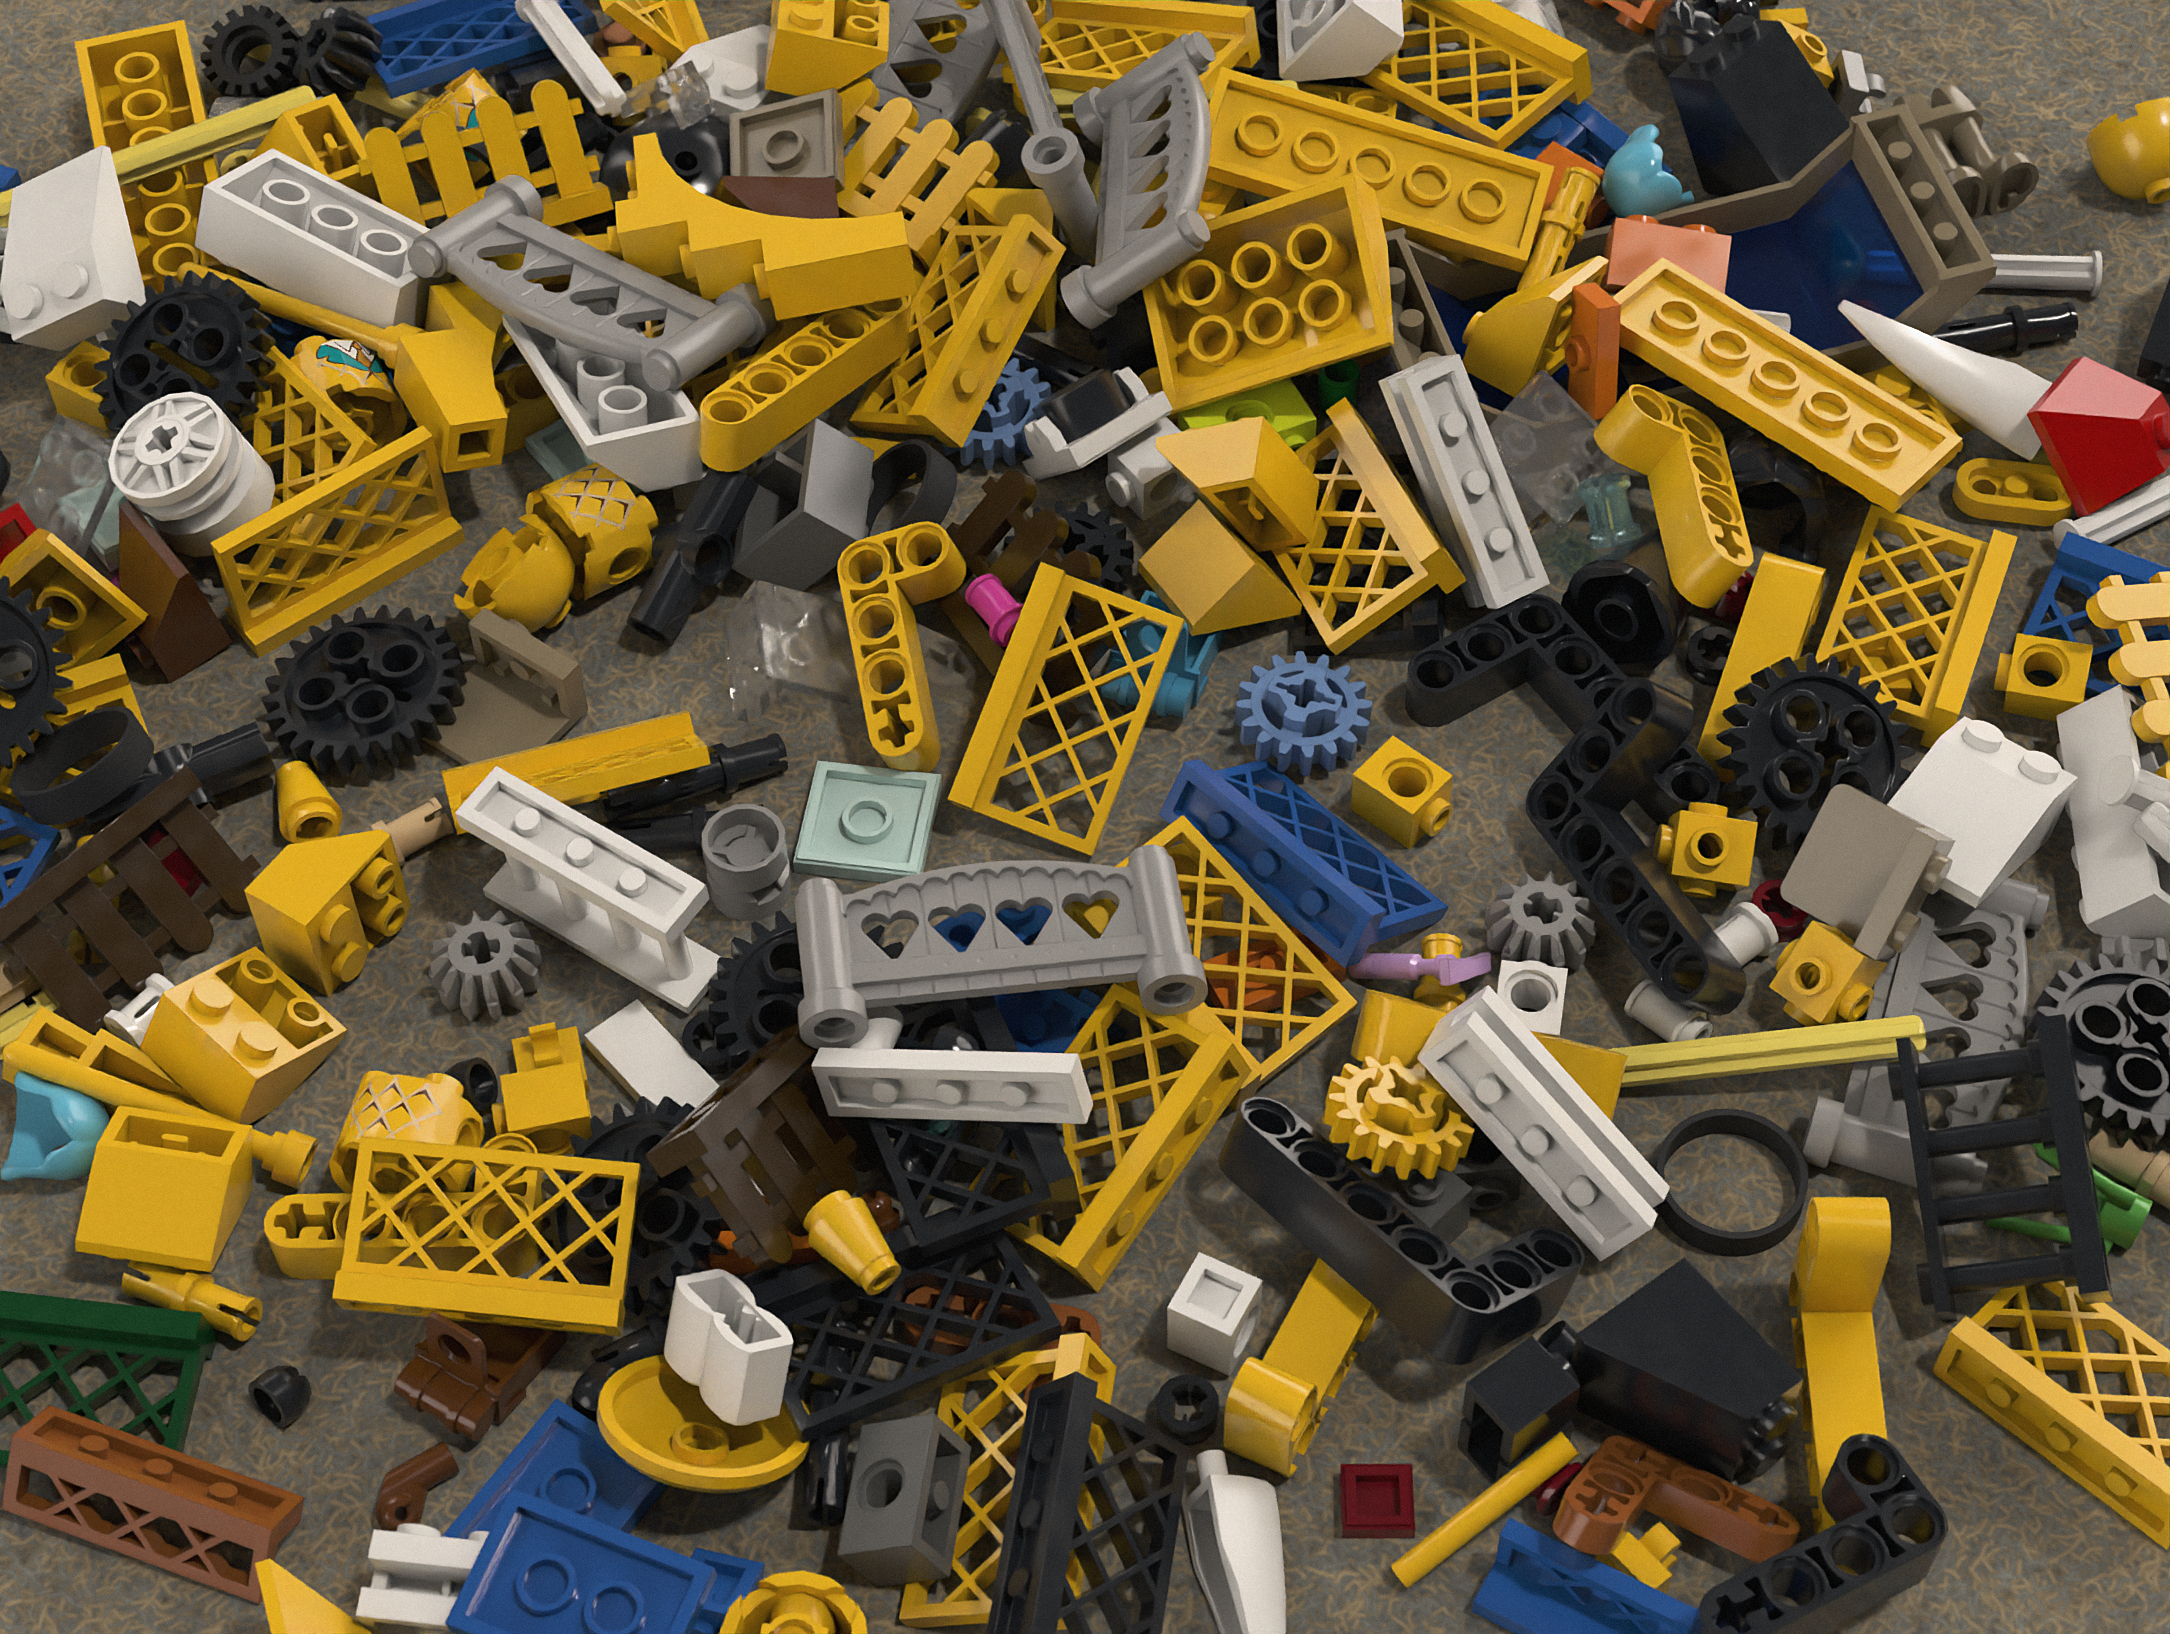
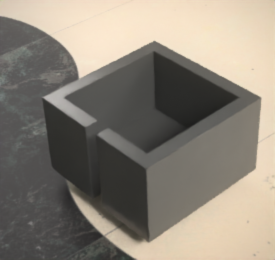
[732,418,874,599]

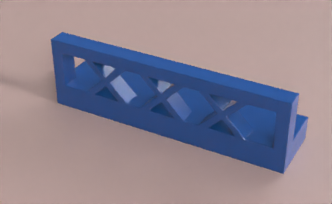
[1472,1517,1741,1634]

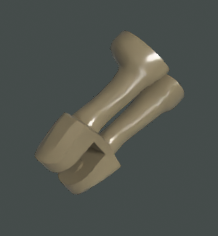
[1893,83,2039,220]

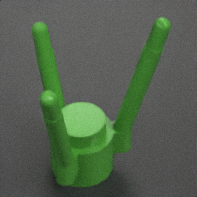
[1985,1143,2153,1254]

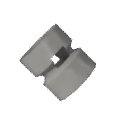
[702,804,792,921]

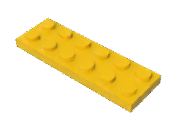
[1206,67,1554,273]
[1612,257,1963,514]

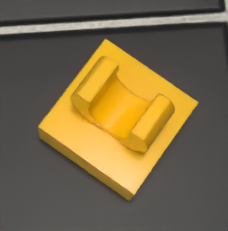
[511,1022,590,1092]
[1595,1522,1681,1594]

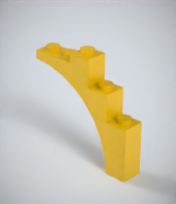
[607,132,918,321]
[393,234,612,473]

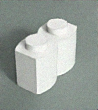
[664,1269,793,1426]

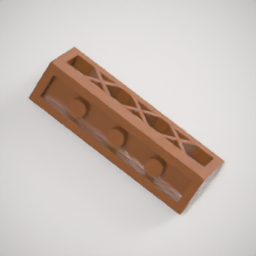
[2,1405,305,1604]

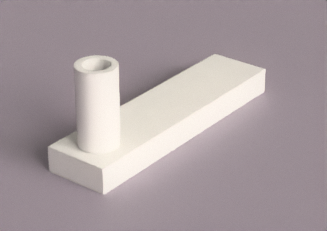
[584,999,763,1196]
[811,1006,1093,1124]

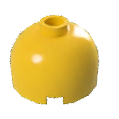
[2086,97,2170,204]
[453,514,575,633]

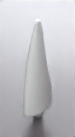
[1838,300,2052,461]
[1182,1450,1286,1634]

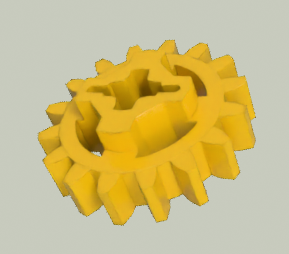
[1322,1056,1475,1180]

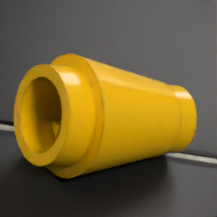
[275,761,343,844]
[803,1190,901,1295]

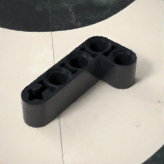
[1688,1433,1948,1634]

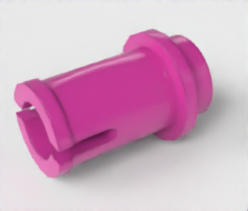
[965,574,1024,647]

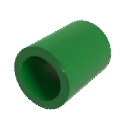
[1317,359,1360,418]

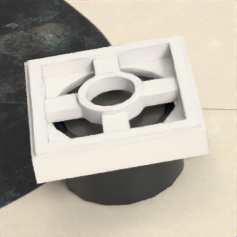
[1022,366,1173,480]

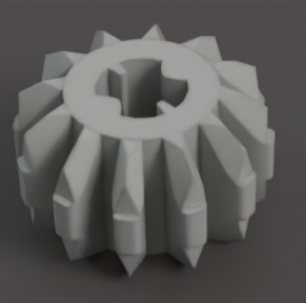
[1484,871,1597,971]
[429,910,542,1023]

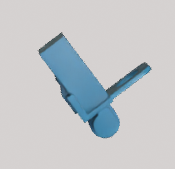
[1101,590,1226,719]

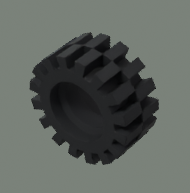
[200,5,302,108]

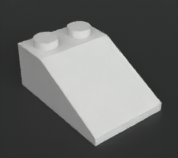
[659,24,800,126]
[0,145,146,352]
[1887,716,2078,908]

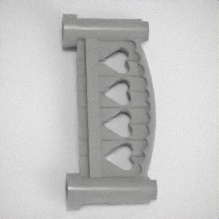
[839,0,1001,179]
[980,0,1099,259]
[1060,31,1215,329]
[407,175,776,392]
[794,845,1208,1049]
[1801,877,2050,1197]

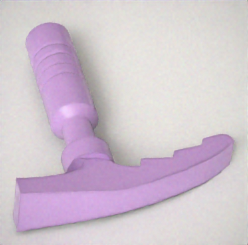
[1349,952,1491,986]

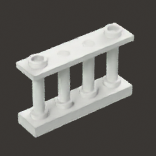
[455,766,720,1014]

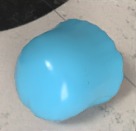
[1602,124,1694,218]
[1,1070,110,1182]

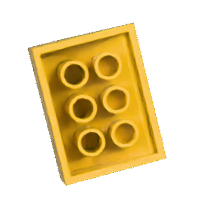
[1142,172,1394,415]

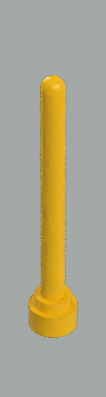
[177,262,427,370]
[2,1041,319,1189]

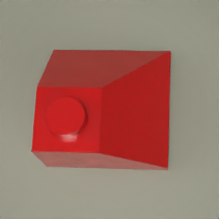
[2027,356,2170,517]

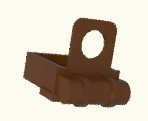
[394,1274,566,1441]

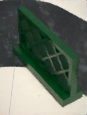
[0,1291,218,1473]

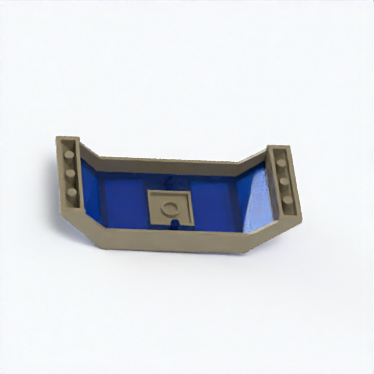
[1385,103,1997,475]

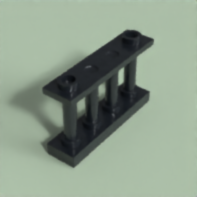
[1887,1014,2114,1322]

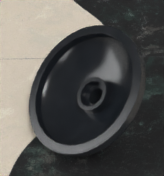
[599,112,731,226]

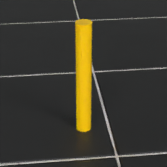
[1390,1431,1579,1589]

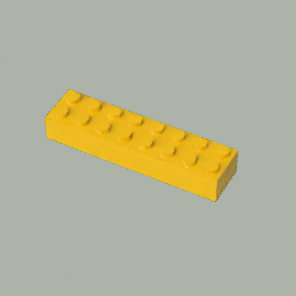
[74,20,243,385]

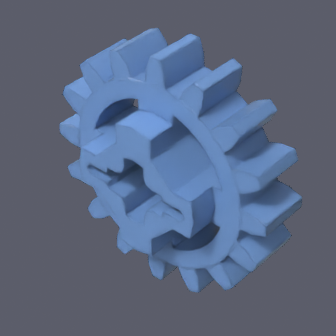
[930,358,1051,469]
[1234,651,1372,776]

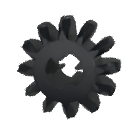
[293,6,383,104]

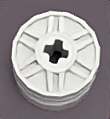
[108,392,275,557]

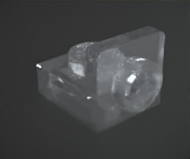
[620,60,715,129]

